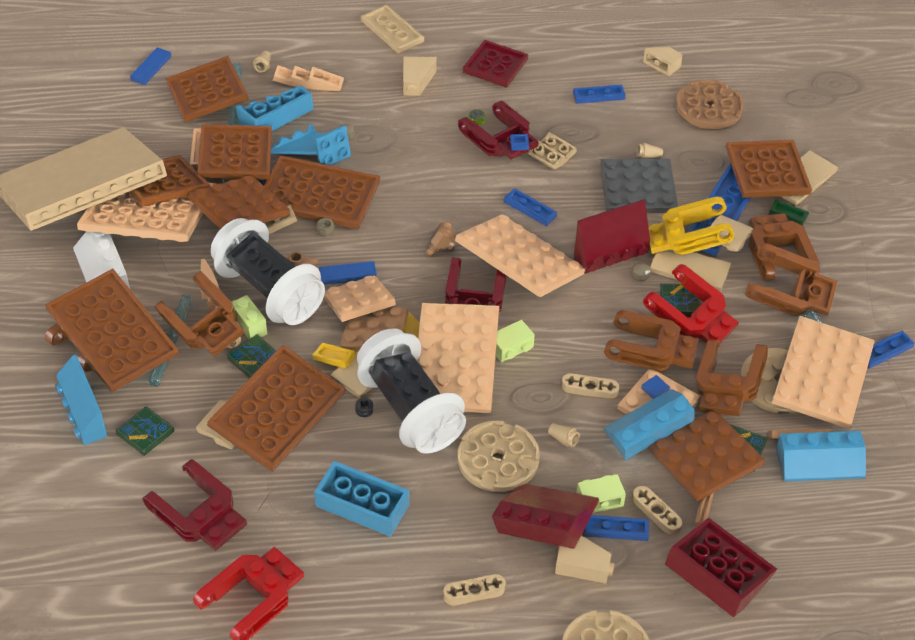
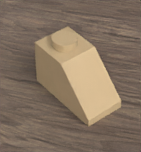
[643,47,683,76]

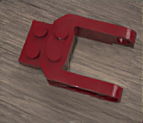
[458,100,539,160]
[445,257,507,312]
[142,459,247,551]

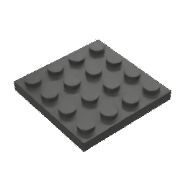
[600,159,678,213]

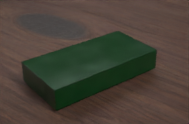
[768,200,809,226]

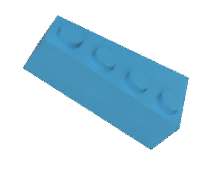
[236,86,314,131]

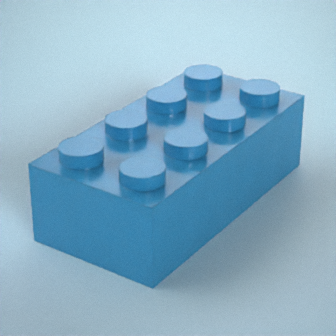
[314,461,410,537]

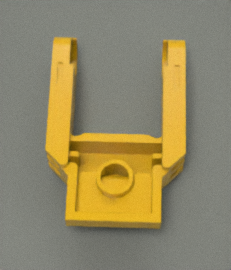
[649,197,734,255]

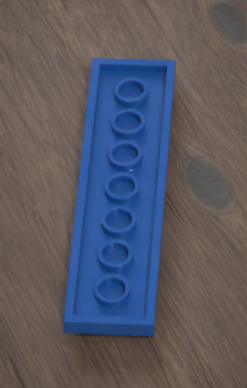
[687,162,751,256]

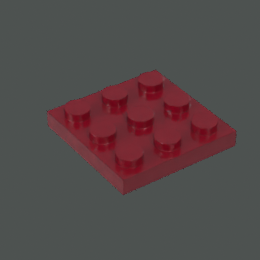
[462,40,528,88]

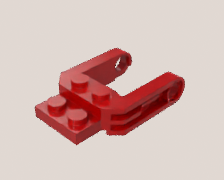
[643,264,739,343]
[193,546,304,640]

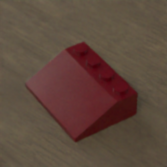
[573,199,650,274]
[492,484,599,549]
[665,517,777,618]

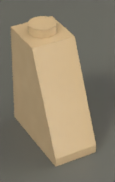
[403,57,437,95]
[555,536,614,584]

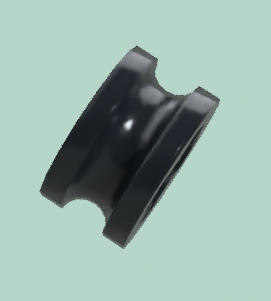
[355,398,374,417]

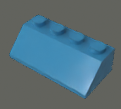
[55,355,107,445]
[603,389,695,460]
[776,431,866,482]

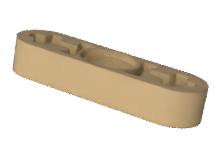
[562,373,619,399]
[632,486,682,535]
[443,574,506,606]

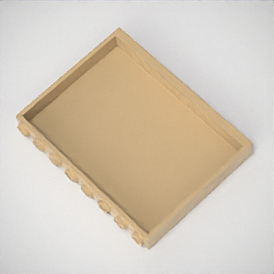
[0,127,167,231]

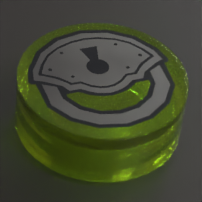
[468,109,485,125]

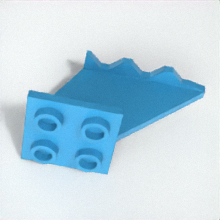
[271,124,351,165]

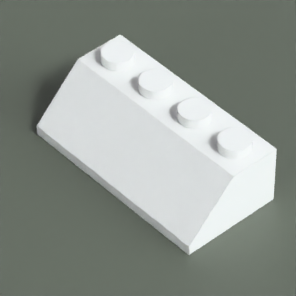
[73,232,130,289]

